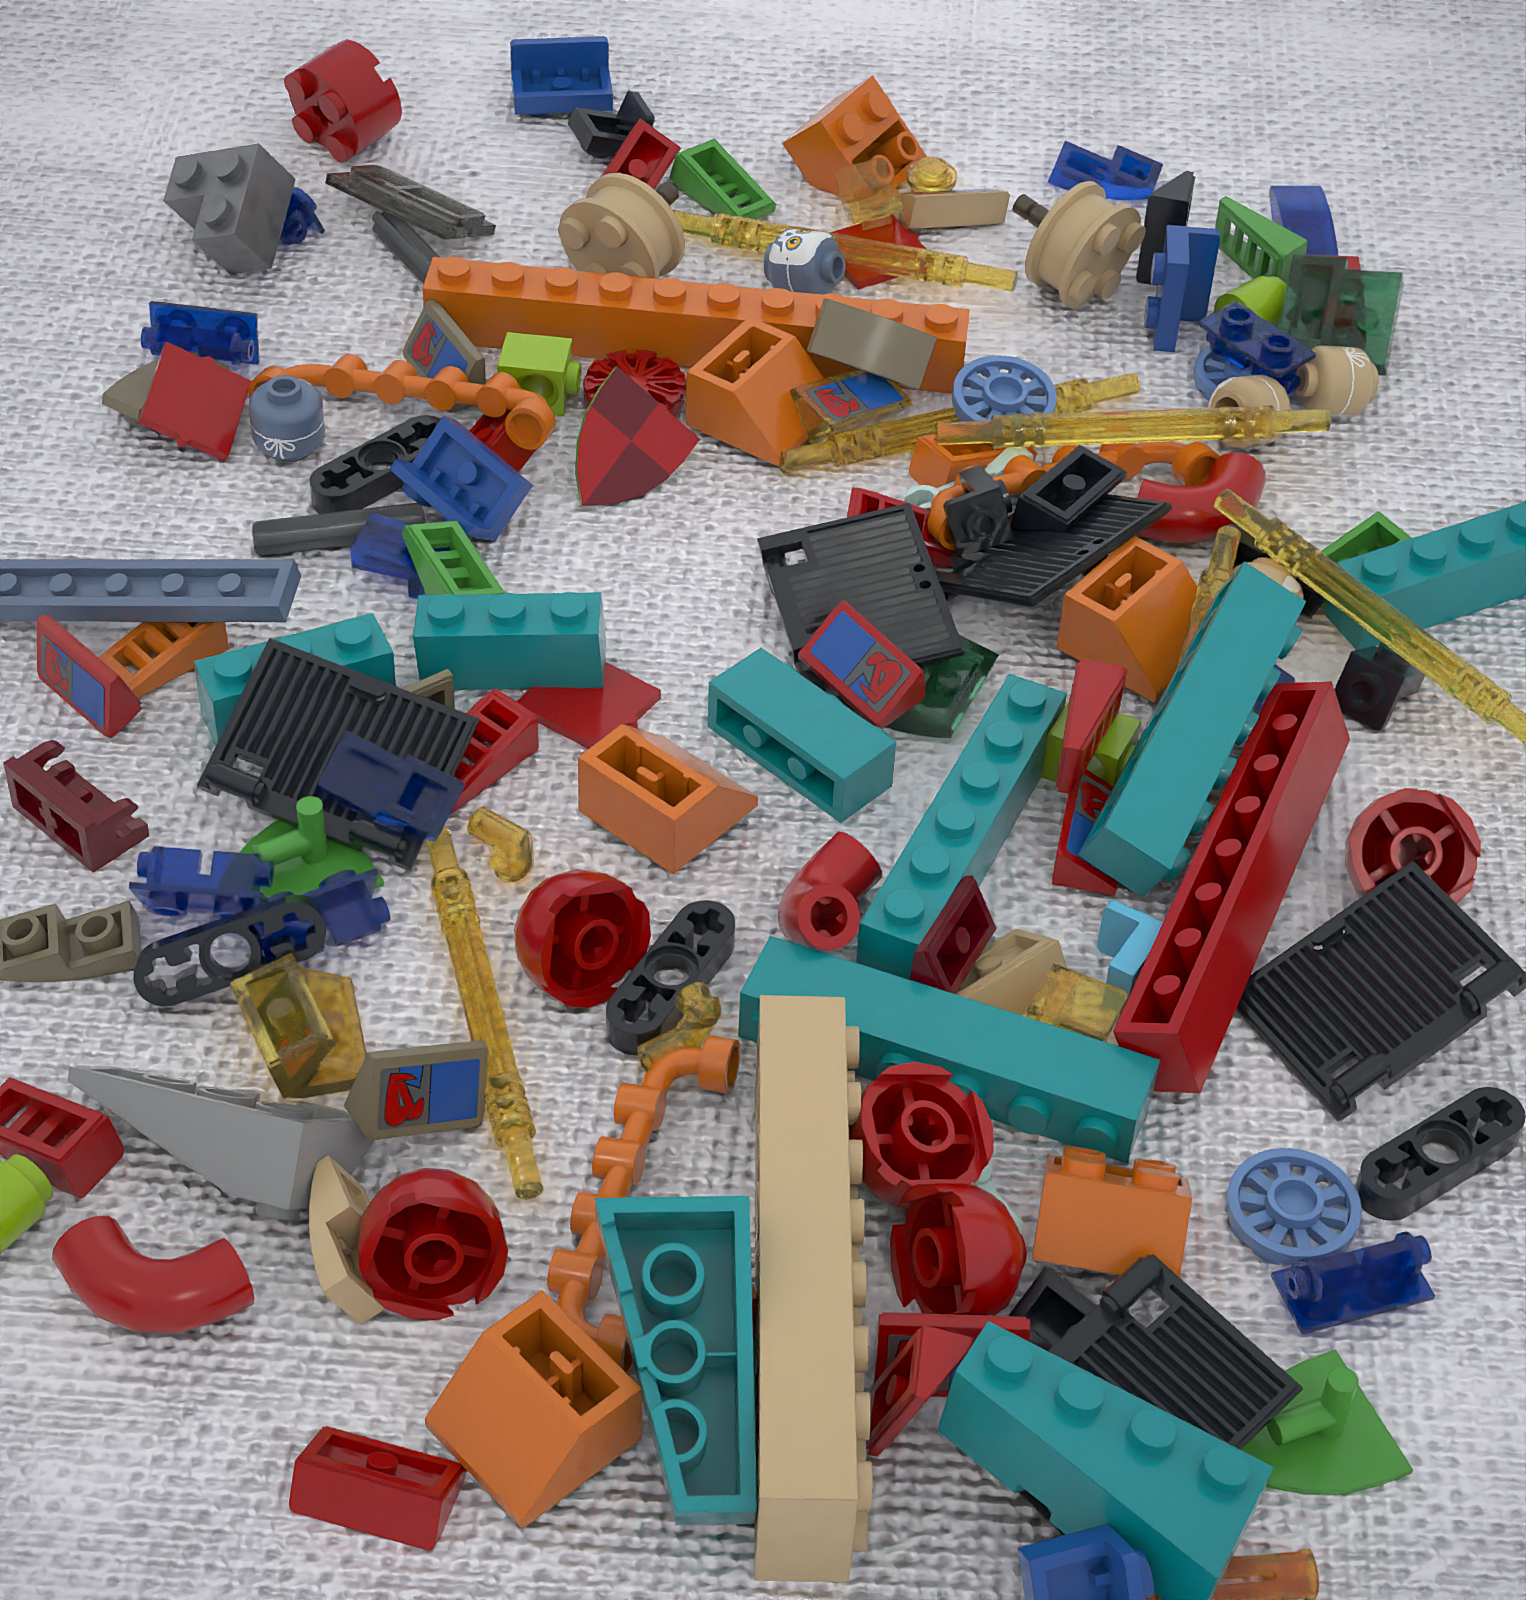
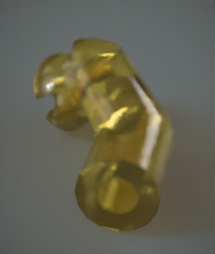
[467,806,534,882]
[637,982,722,1072]

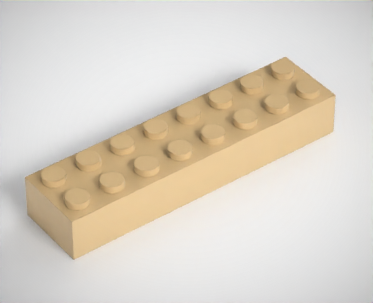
[754,995,873,1582]

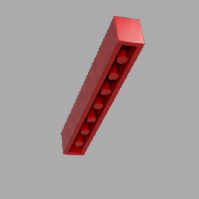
[1113,681,1350,1094]

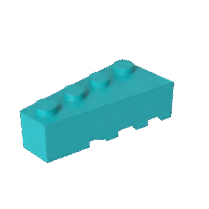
[595,1196,757,1525]
[937,1321,1274,1600]

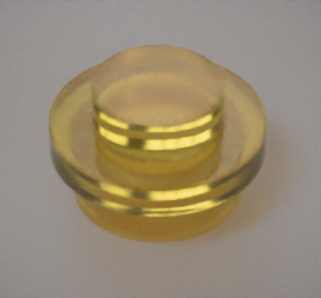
[907,157,957,192]

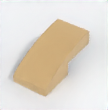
[309,1155,385,1325]

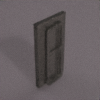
[325,165,496,240]

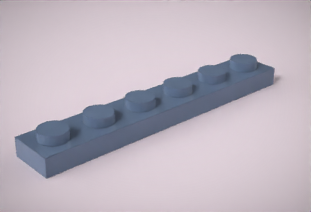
[0,559,302,623]

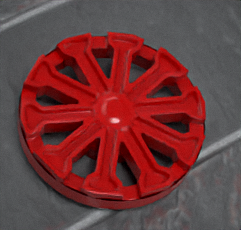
[583,349,686,415]

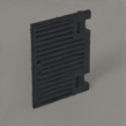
[935,494,1172,607]
[757,503,965,692]
[197,638,480,871]
[1236,861,1526,1122]
[1018,1254,1303,1536]

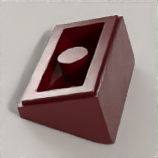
[910,875,997,994]

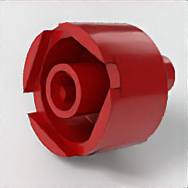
[284,39,402,163]

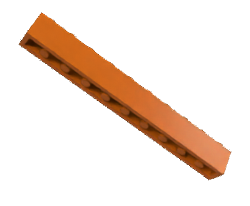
[422,257,970,394]

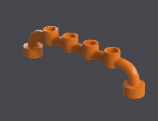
[249,354,556,450]
[927,433,1220,550]
[547,1035,741,1375]

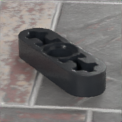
[309,415,441,514]
[133,895,327,1007]
[606,900,736,1055]
[1355,1087,1526,1221]

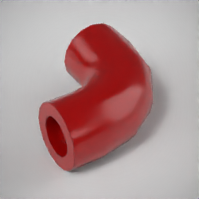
[1136,452,1266,544]
[778,831,883,951]
[52,1216,255,1333]

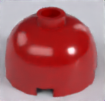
[1345,788,1481,904]
[514,869,651,1008]
[848,1062,994,1210]
[357,1168,508,1320]
[890,1183,1027,1316]

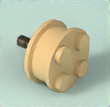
[558,173,685,279]
[1012,181,1146,310]

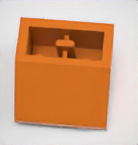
[782,75,928,209]
[686,317,830,467]
[1056,536,1209,703]
[578,724,758,874]
[1032,1146,1193,1277]
[425,1290,642,1529]

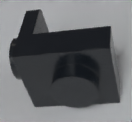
[567,91,655,159]
[943,465,1014,557]
[1334,642,1427,730]

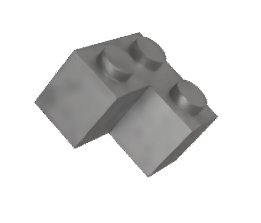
[163,143,296,274]

